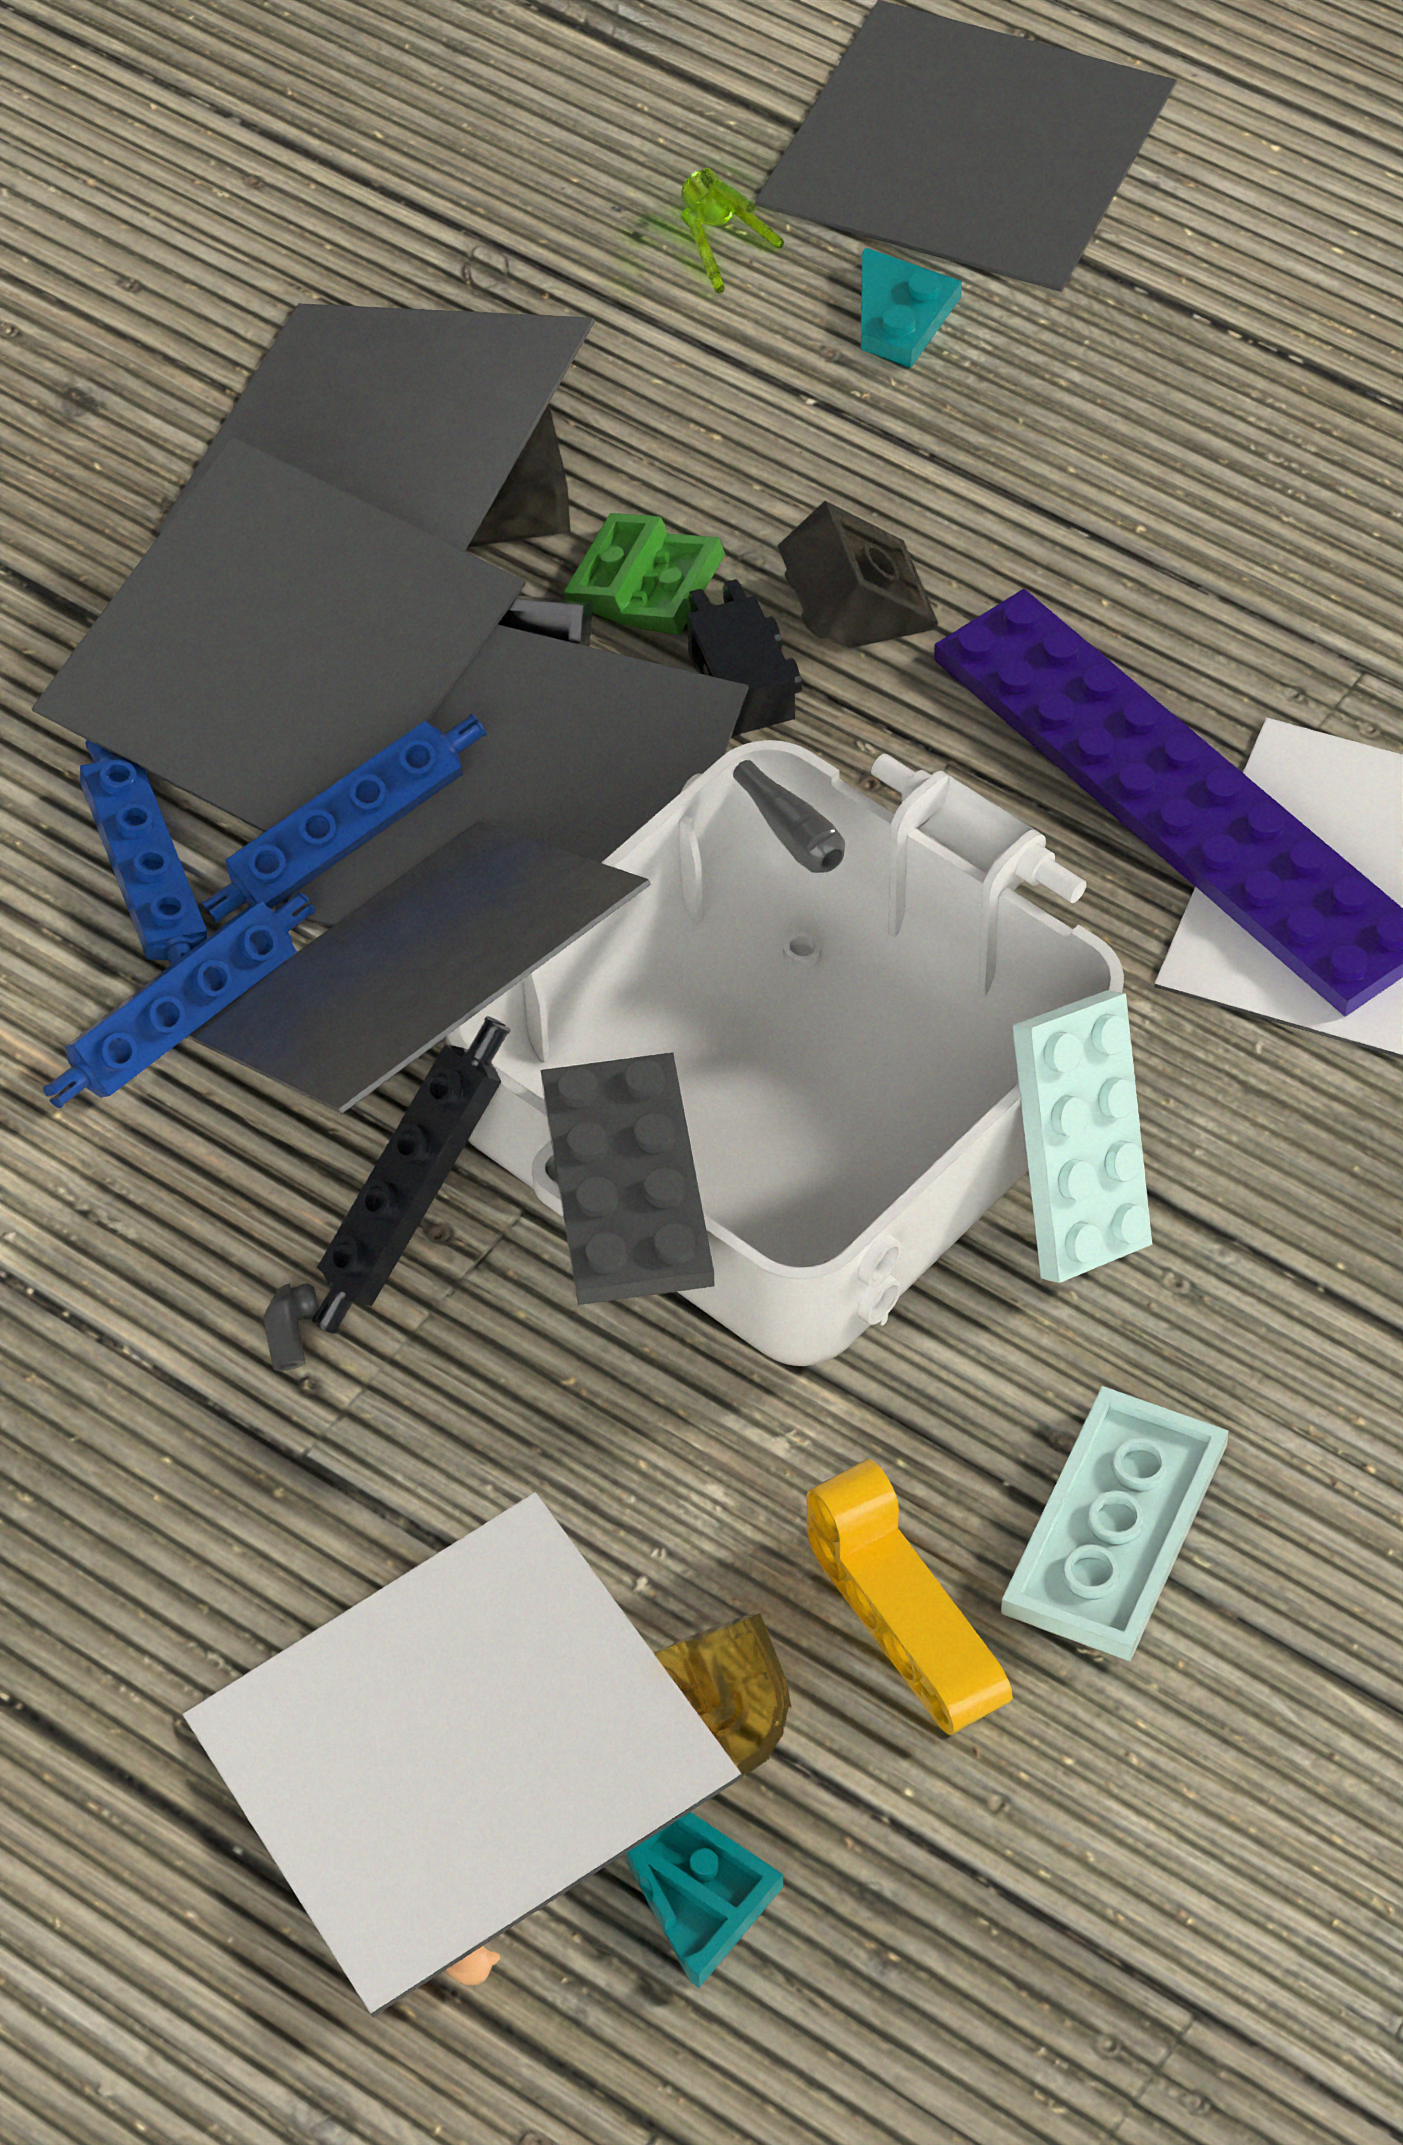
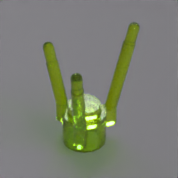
[681,168,784,294]

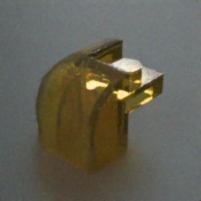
[653,1613,792,1776]

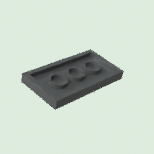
[541,1052,715,1305]

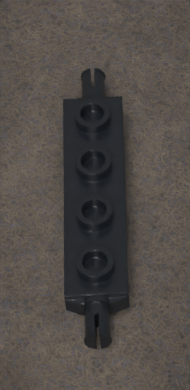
[312,1016,511,1334]

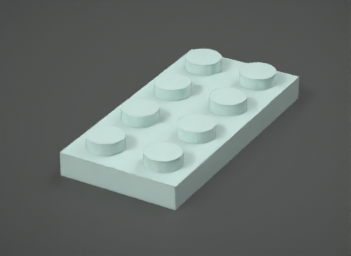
[1012,990,1152,1283]
[1001,1386,1229,1661]

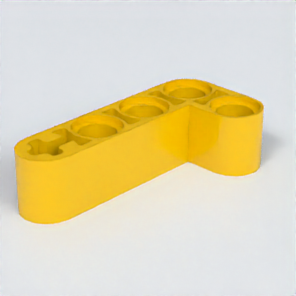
[807,1458,1013,1735]

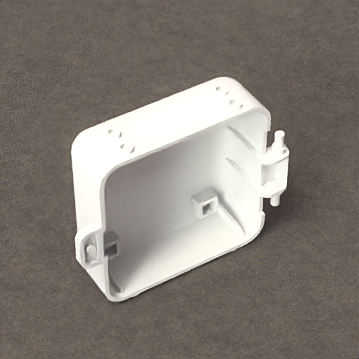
[446,740,1124,1366]

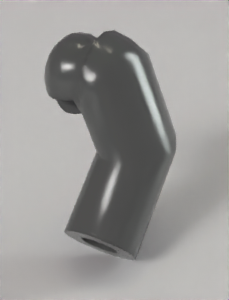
[264,1283,318,1371]

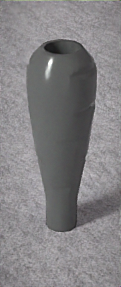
[733,760,845,873]

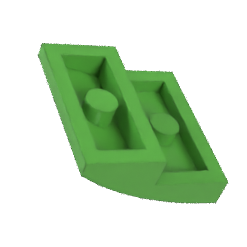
[563,513,725,635]

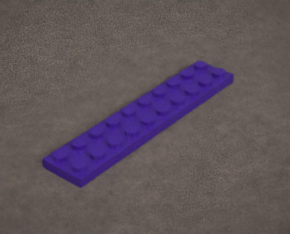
[934,588,1403,1017]

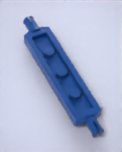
[201,713,487,924]
[80,739,207,965]
[43,892,315,1108]

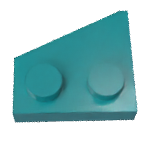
[861,247,962,368]
[626,1812,783,1988]

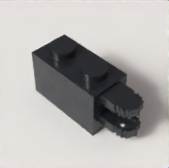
[687,579,802,737]

